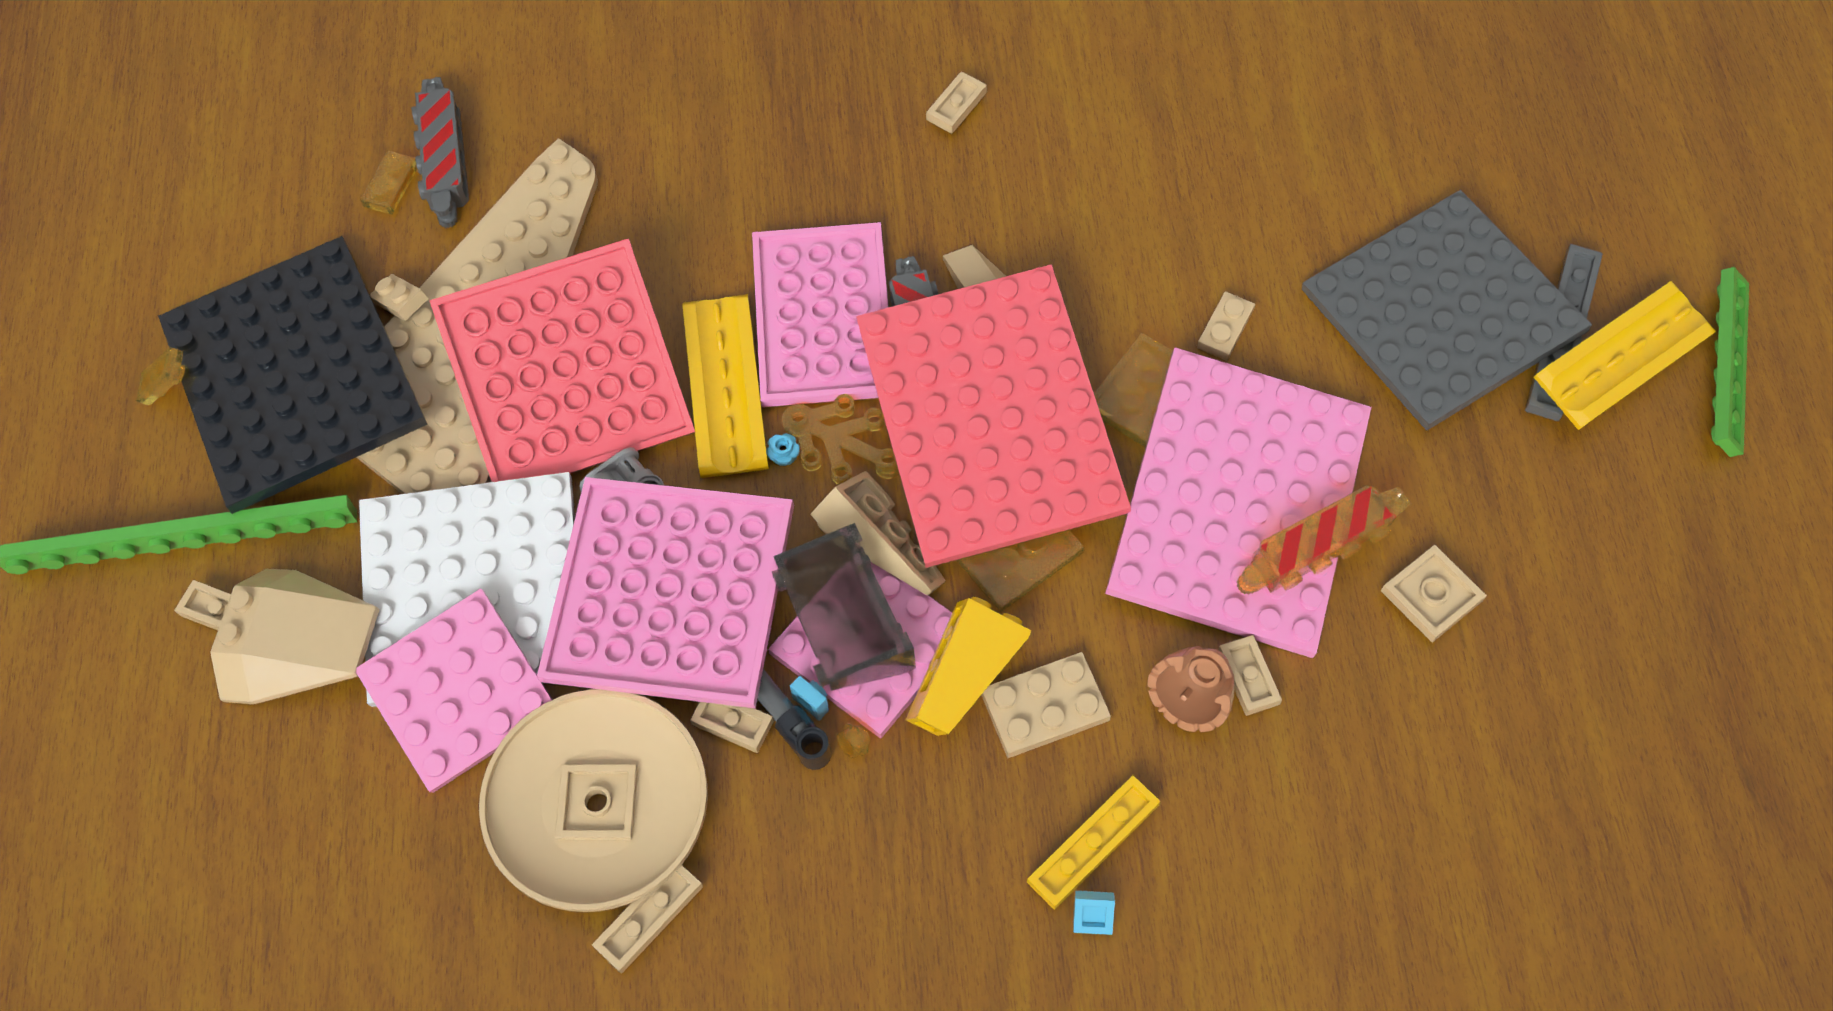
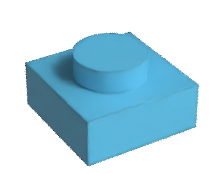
[790,676,829,721]
[1073,891,1115,935]

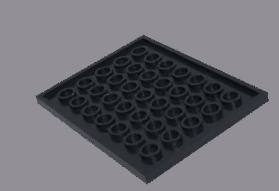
[158,236,428,514]

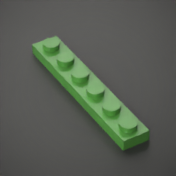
[1711,267,1749,457]

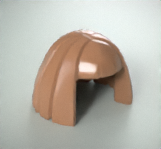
[1147,646,1235,732]

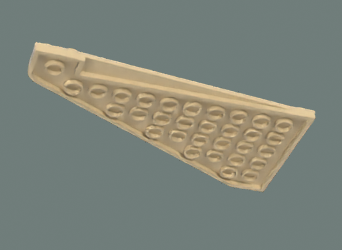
[356,138,598,494]

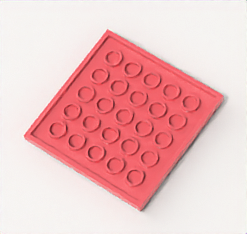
[429,238,695,482]

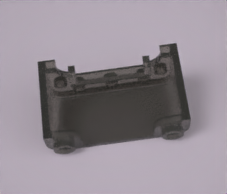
[771,523,916,691]

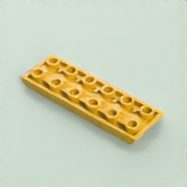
[1534,281,1717,430]
[683,294,769,478]

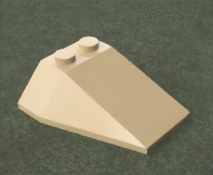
[210,569,380,704]

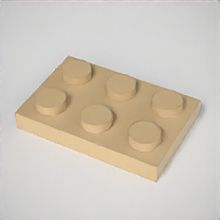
[981,652,1111,758]

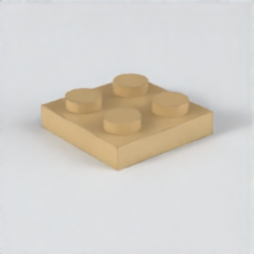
[1381,545,1487,643]

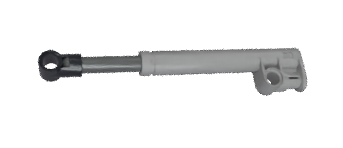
[579,447,832,770]

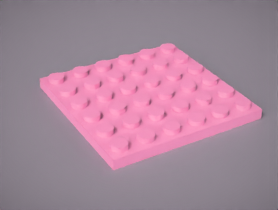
[537,477,794,709]

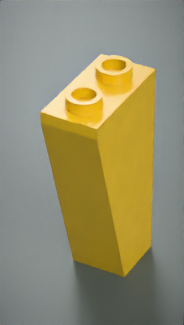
[905,597,1031,736]

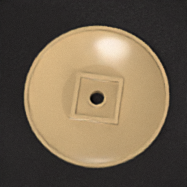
[479,689,708,912]

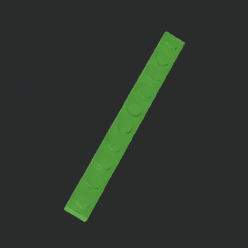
[0,495,357,574]

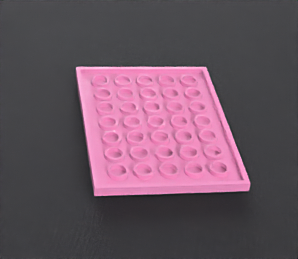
[1105,348,1371,658]

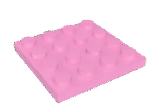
[768,552,952,739]
[356,589,553,793]

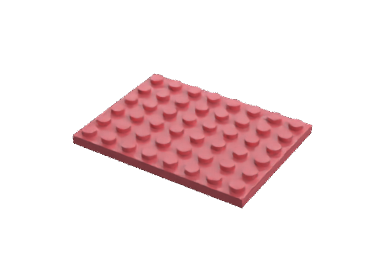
[856,264,1131,568]

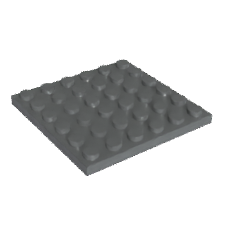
[1302,190,1592,431]

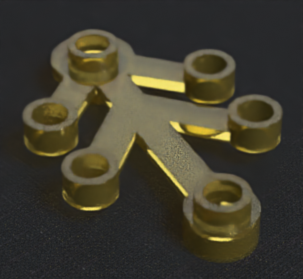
[782,394,899,485]

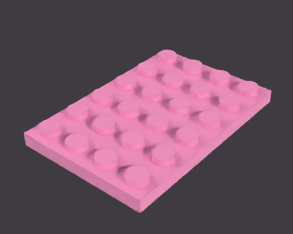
[752,222,888,407]

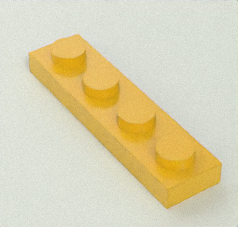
[1027,775,1161,910]

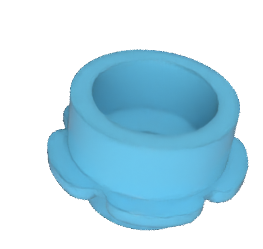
[766,433,800,466]

